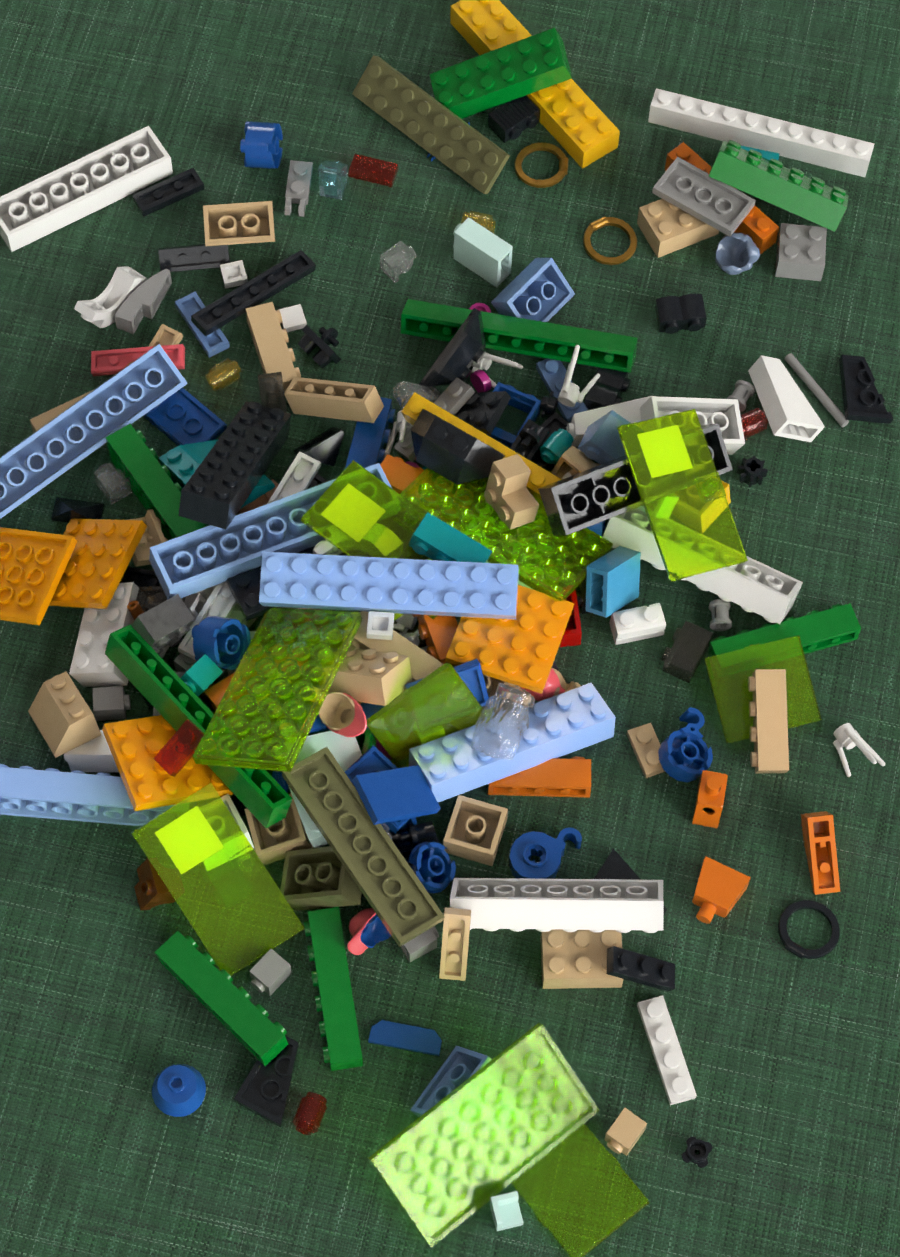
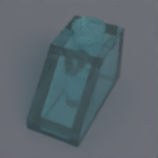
[318,160,348,200]

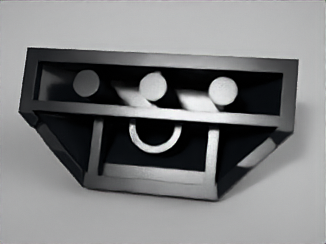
[418,308,486,389]
[411,409,505,485]

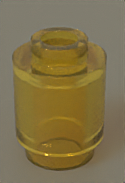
[461,211,496,233]
[205,358,242,391]

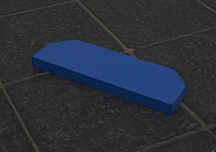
[368,1020,442,1056]

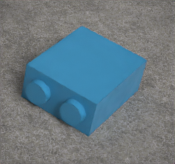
[586,546,641,618]

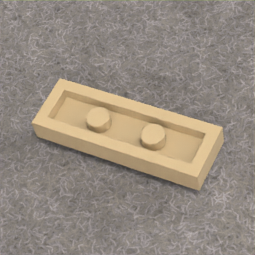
[439,907,471,981]

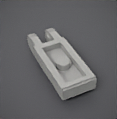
[285,160,313,217]

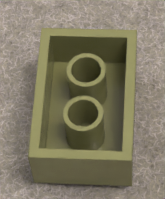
[279,846,362,911]

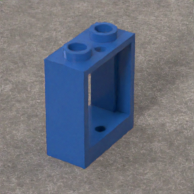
[488,382,541,448]

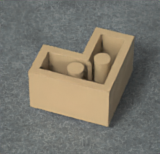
[484,454,539,530]

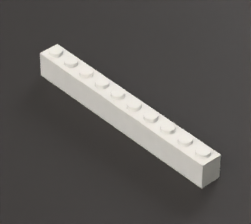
[648,88,874,177]

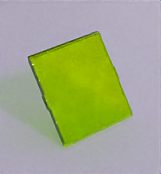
[704,636,822,744]
[367,663,489,768]
[506,1118,649,1257]

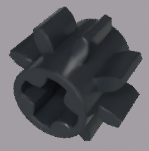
[737,456,768,487]

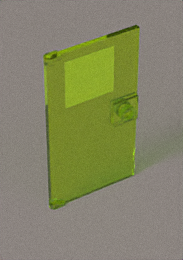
[617,409,748,582]
[300,460,438,620]
[131,783,305,976]

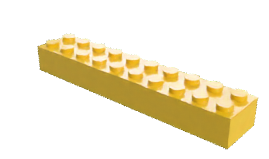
[450,0,620,169]

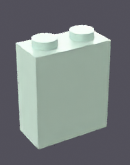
[453,217,513,287]

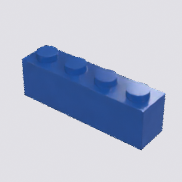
[343,397,396,476]

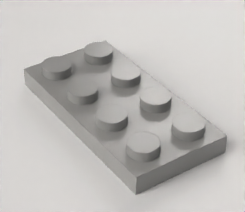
[652,157,756,237]

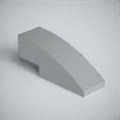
[114,269,172,334]

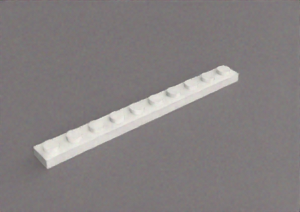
[178,451,321,660]

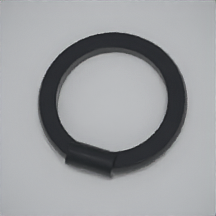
[778,900,840,959]

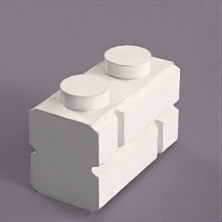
[610,603,666,645]

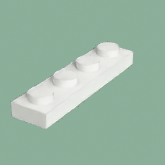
[637,995,697,1105]

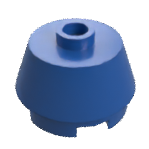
[406,842,456,893]
[152,1064,206,1117]

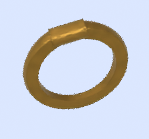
[514,143,569,188]
[583,216,637,265]

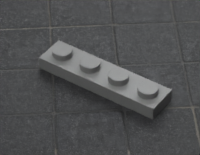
[393,378,475,462]

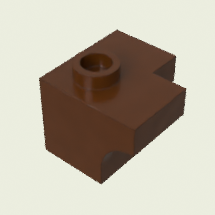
[134,857,185,910]

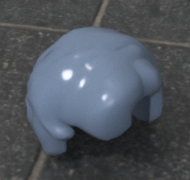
[715,233,760,275]

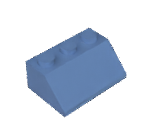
[491,258,575,322]
[578,410,644,465]
[411,1046,507,1141]

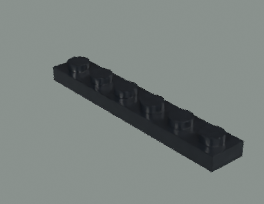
[191,250,316,336]

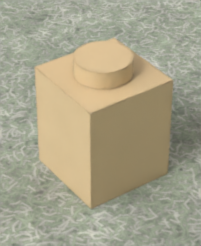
[605,1108,647,1156]

